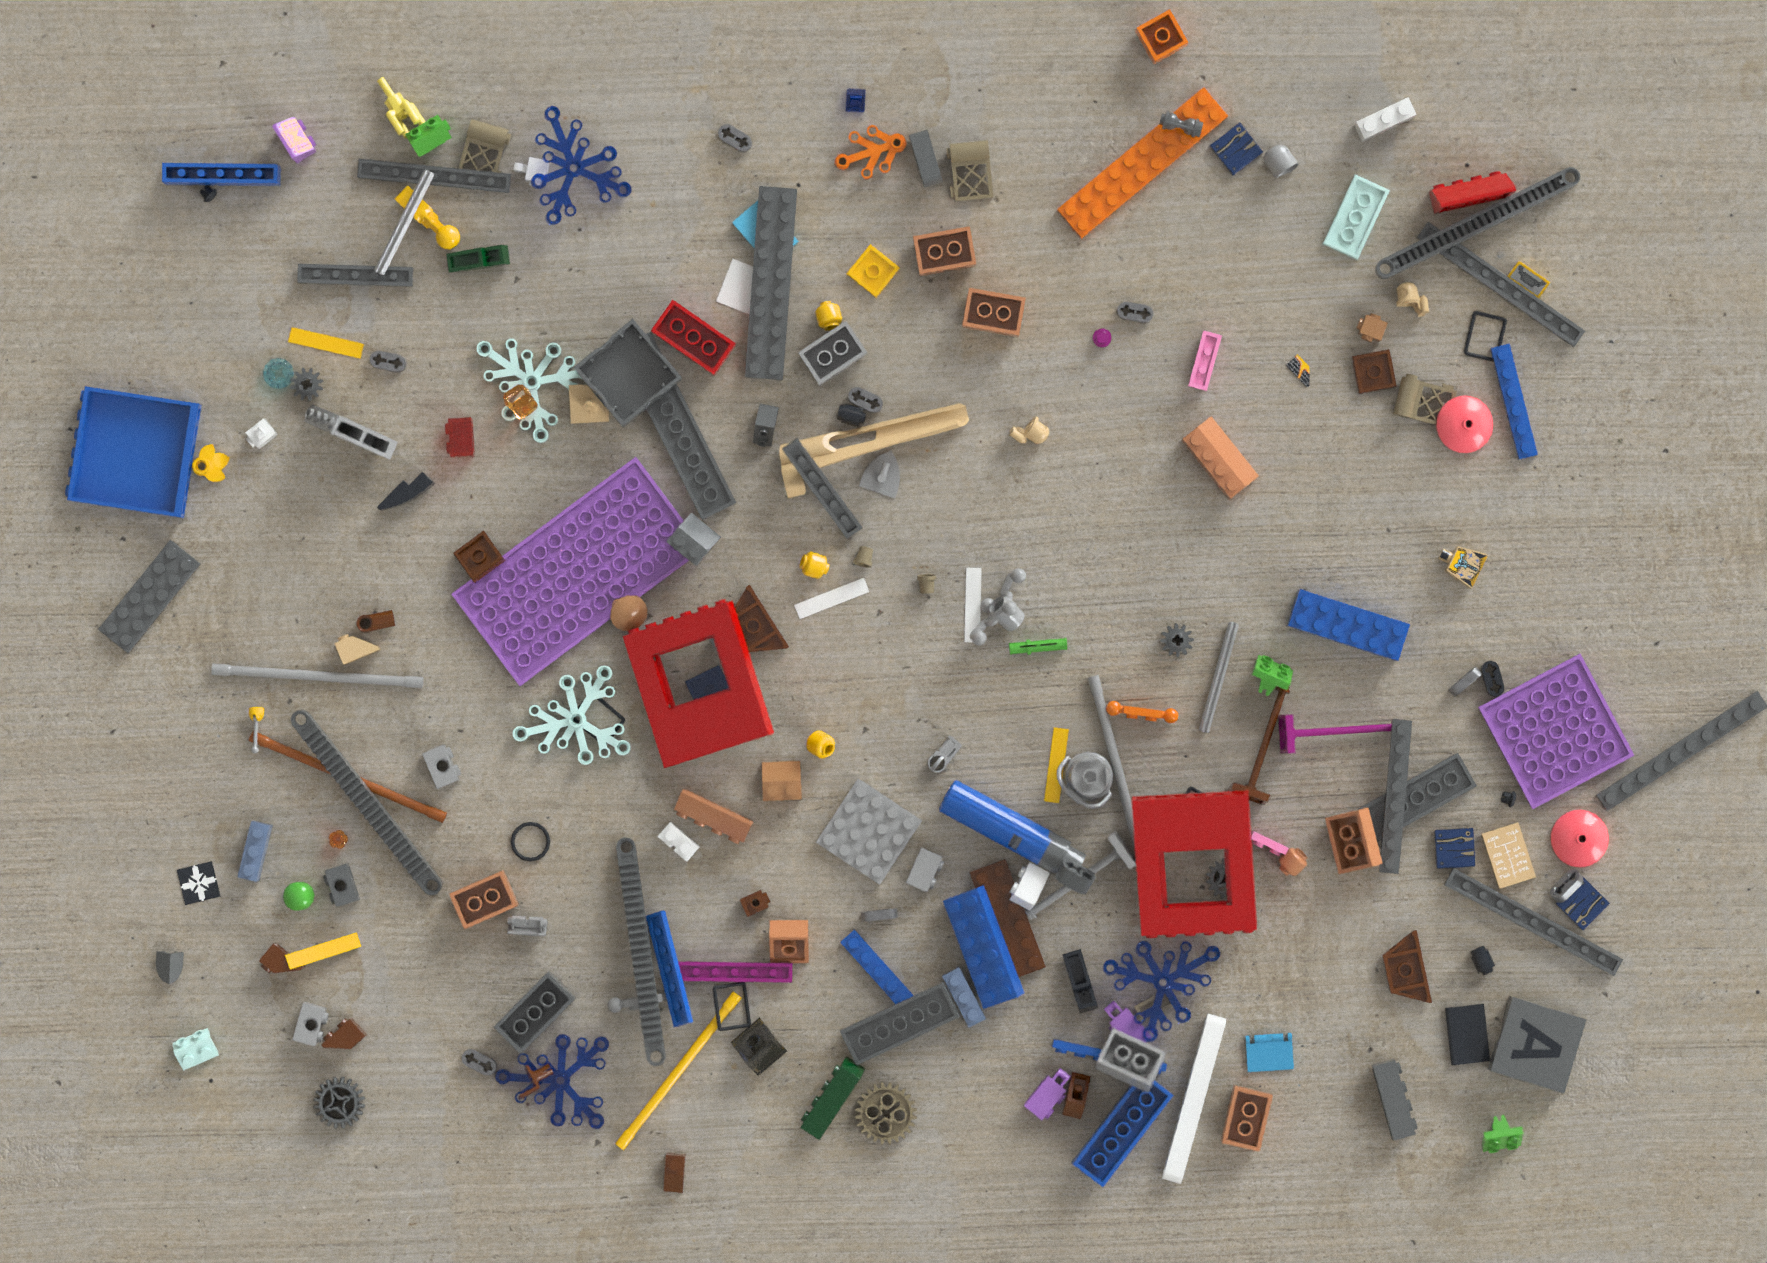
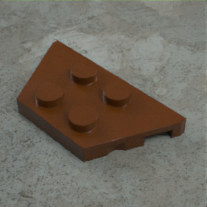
[735,585,789,652]
[1382,930,1432,1003]

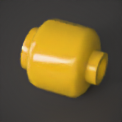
[815,301,842,331]
[799,551,829,579]
[806,730,835,759]

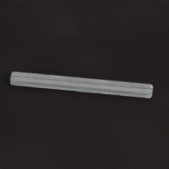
[374,170,434,275]
[1199,622,1239,733]

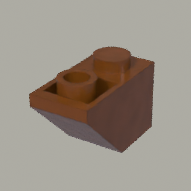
[321,1018,367,1049]

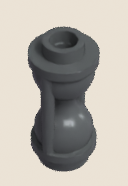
[1159,111,1203,138]

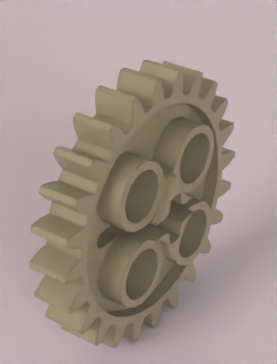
[855,1082,917,1145]

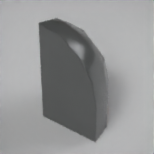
[156,951,184,984]

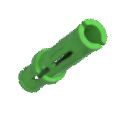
[1009,638,1067,655]

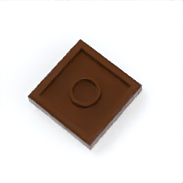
[1351,349,1397,394]
[453,530,505,583]

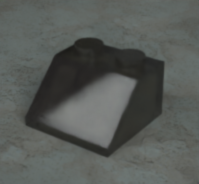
[730,1017,787,1076]

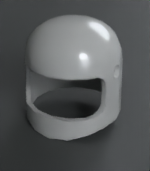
[1264,144,1299,178]

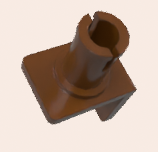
[518,1063,553,1100]

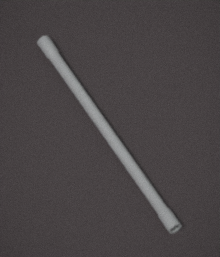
[211,664,424,688]
[1088,675,1136,855]

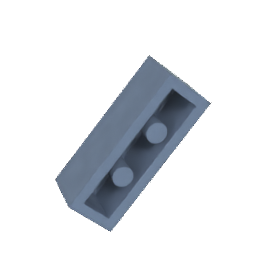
[238,821,273,882]
[942,967,986,1028]

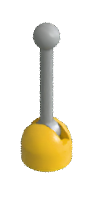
[249,707,264,754]

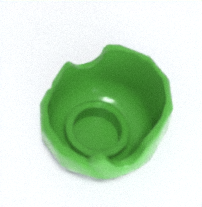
[283,882,315,911]

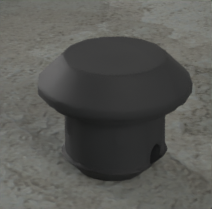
[200,186,217,202]
[1501,791,1516,808]

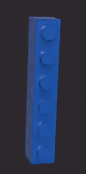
[162,163,281,186]

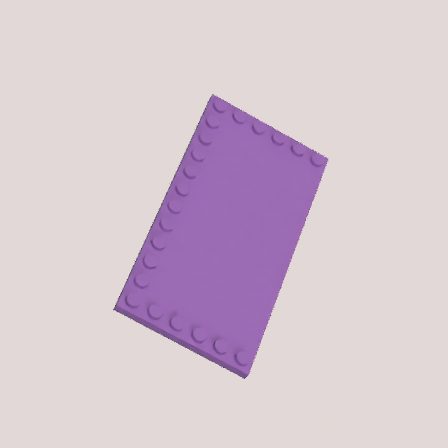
[451,457,689,686]

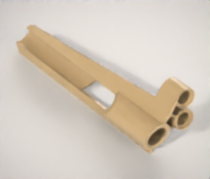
[780,403,969,498]

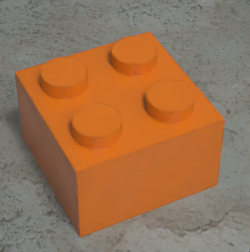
[1135,9,1189,64]

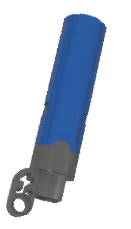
[939,780,1096,894]

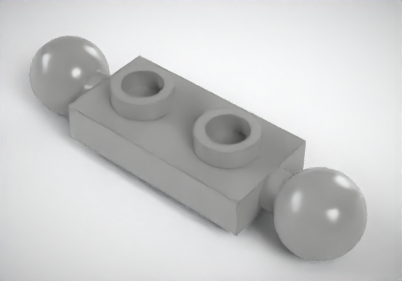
[608,993,667,1013]

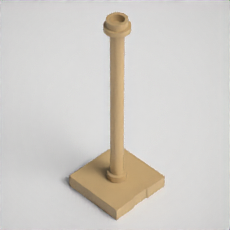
[569,384,609,424]

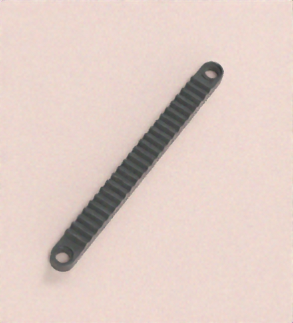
[1375,167,1580,279]
[291,709,443,895]
[616,837,666,1067]

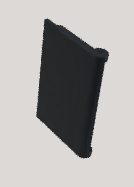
[1445,1004,1490,1065]

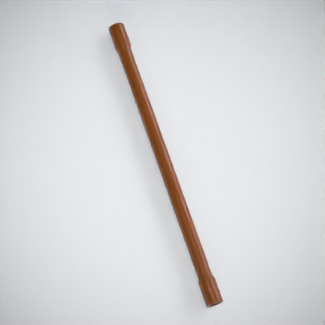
[249,731,447,823]

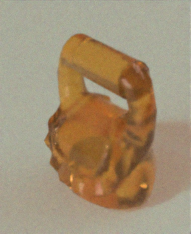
[503,384,538,419]

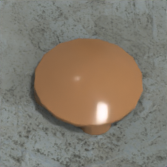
[610,595,648,631]

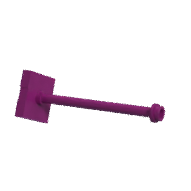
[1278,714,1392,754]

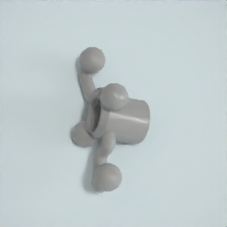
[970,568,1026,646]

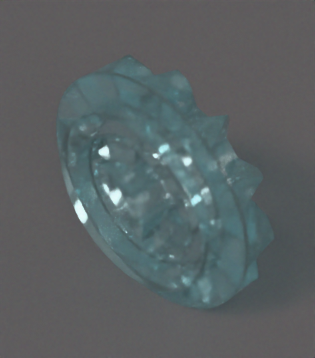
[263,358,294,389]

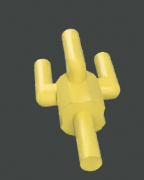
[377,77,425,138]

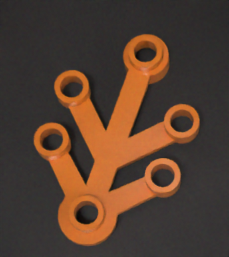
[835,125,906,180]

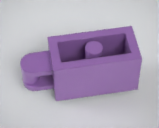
[1104,1001,1152,1043]
[1023,1068,1071,1120]

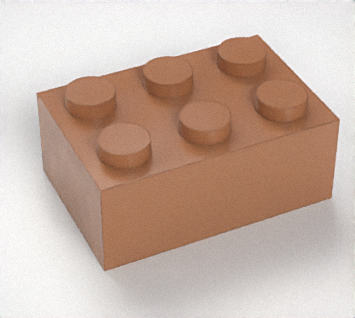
[913,226,976,276]
[962,288,1026,337]
[1325,808,1382,874]
[449,870,519,929]
[1220,1085,1273,1152]

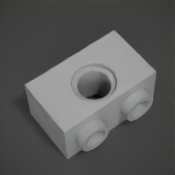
[422,745,461,789]
[292,1002,329,1046]

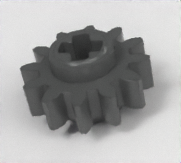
[290,368,323,401]
[1160,623,1194,657]

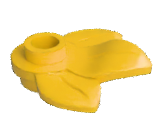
[192,444,230,482]

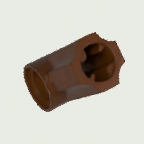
[356,610,396,633]

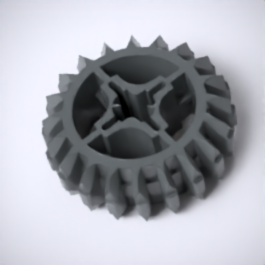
[313,1076,365,1129]

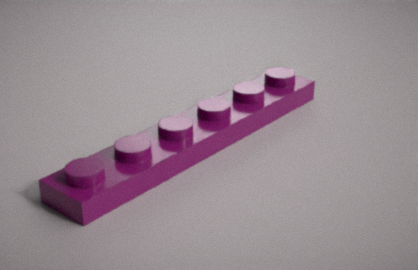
[678,961,793,983]

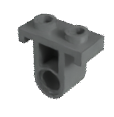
[753,404,779,447]

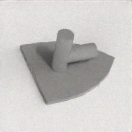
[859,451,900,498]

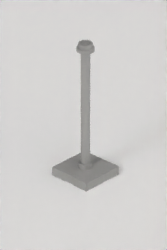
[1025,830,1136,920]

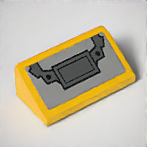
[1507,261,1550,298]

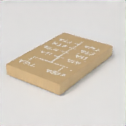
[1481,822,1536,889]

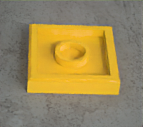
[846,244,900,298]

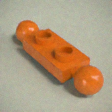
[1106,701,1179,723]

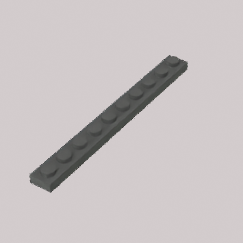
[1417,222,1585,347]
[1596,691,1767,811]
[1444,868,1623,976]

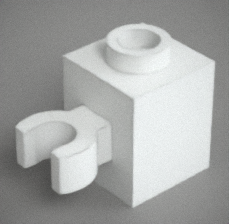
[513,157,549,187]
[245,418,278,449]

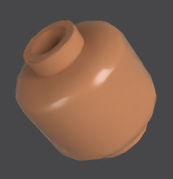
[1279,848,1307,876]

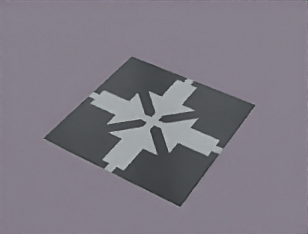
[177,861,220,905]

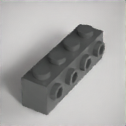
[1371,1059,1418,1141]

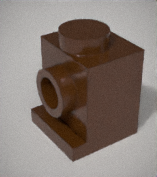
[740,890,770,917]

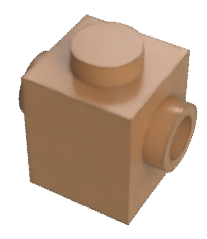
[1356,313,1388,342]

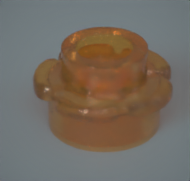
[329,830,348,849]

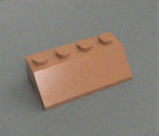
[1181,416,1259,500]
[674,788,754,844]

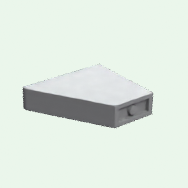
[304,404,398,459]

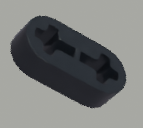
[1481,661,1504,696]

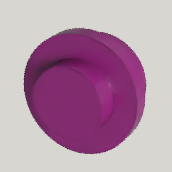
[1092,328,1112,348]

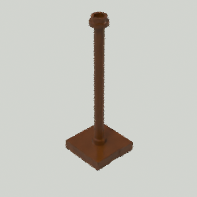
[1228,687,1290,805]

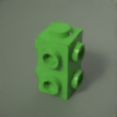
[405,115,452,157]

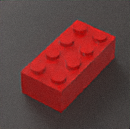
[651,299,736,376]

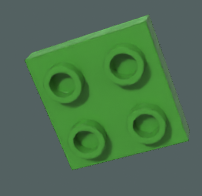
[1252,655,1293,696]
[1482,1115,1524,1153]

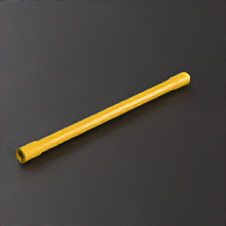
[615,991,742,1150]

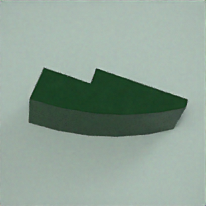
[446,244,510,273]

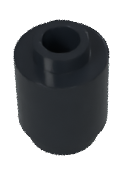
[837,404,866,427]
[1470,945,1496,975]

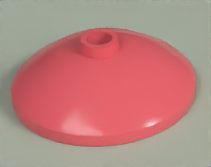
[1436,396,1493,453]
[1551,810,1609,867]

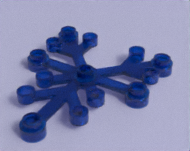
[531,106,632,225]
[1103,941,1221,1042]
[495,1034,609,1129]

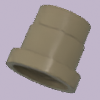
[853,546,873,568]
[917,574,936,594]

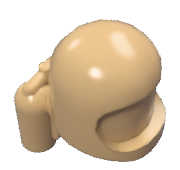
[1396,282,1429,317]
[1009,416,1049,444]

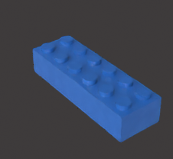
[1287,589,1410,661]
[943,885,1024,1009]
[1072,1080,1174,1187]

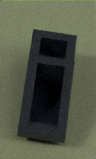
[377,472,435,511]
[1062,949,1098,1014]

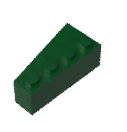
[800,1056,866,1140]

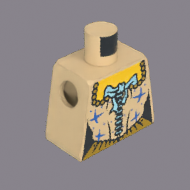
[1438,546,1488,589]

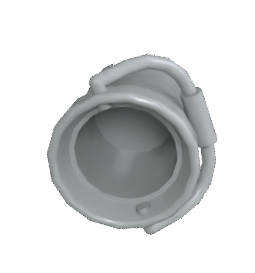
[1057,751,1114,809]

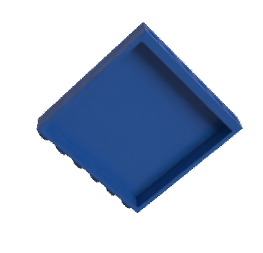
[65,386,202,518]

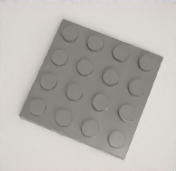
[816,778,922,885]

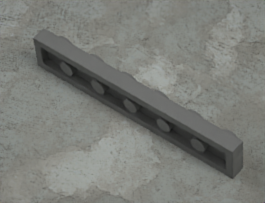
[297,264,414,287]
[782,437,862,539]

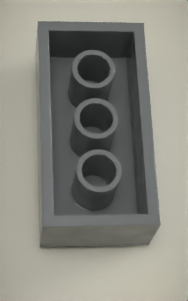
[494,971,576,1054]

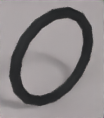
[511,822,550,862]

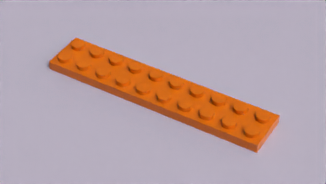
[1057,87,1228,239]

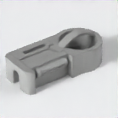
[928,736,962,773]

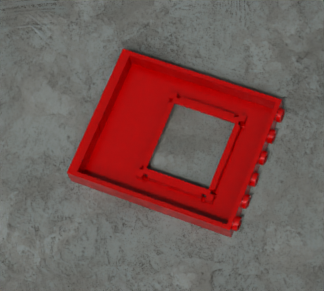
[623,599,774,768]
[1132,790,1258,938]

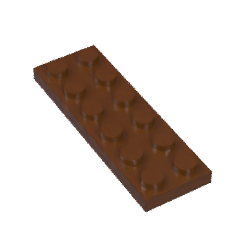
[969,859,1046,977]

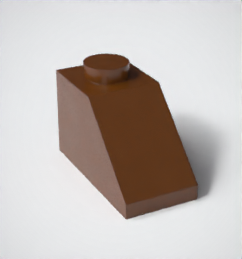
[259,942,306,973]
[1062,1072,1091,1119]
[664,1153,686,1193]

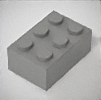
[798,321,867,386]
[1096,1028,1166,1093]

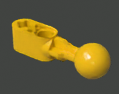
[395,185,460,250]

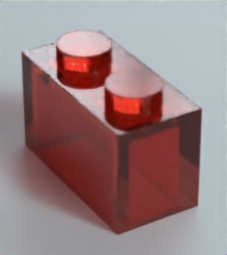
[445,417,475,458]

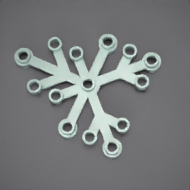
[477,339,582,443]
[513,666,631,765]

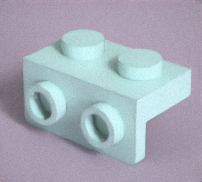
[173,1028,219,1070]

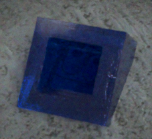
[846,88,866,113]

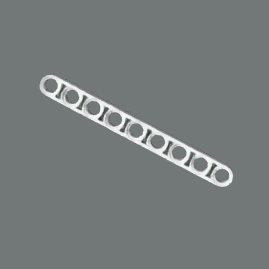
[1162,1014,1226,1184]

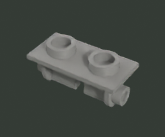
[507,915,548,936]

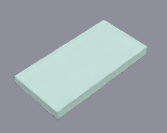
[1323,174,1390,260]

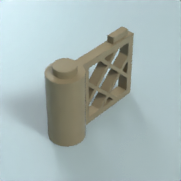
[459,119,512,173]
[946,140,993,201]
[1393,374,1457,425]

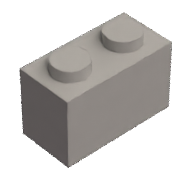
[906,847,944,892]

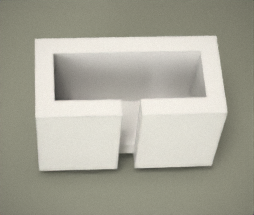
[658,822,700,862]
[1010,862,1050,910]

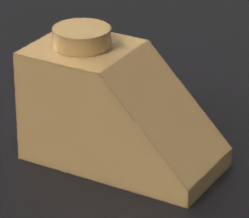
[334,634,381,665]

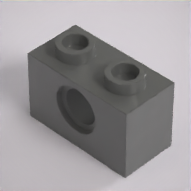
[323,863,360,907]

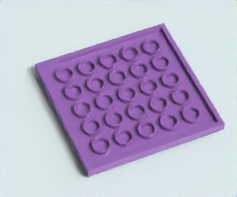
[1478,654,1635,809]

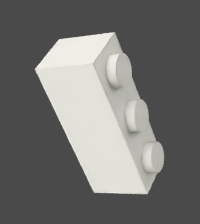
[1354,97,1416,142]

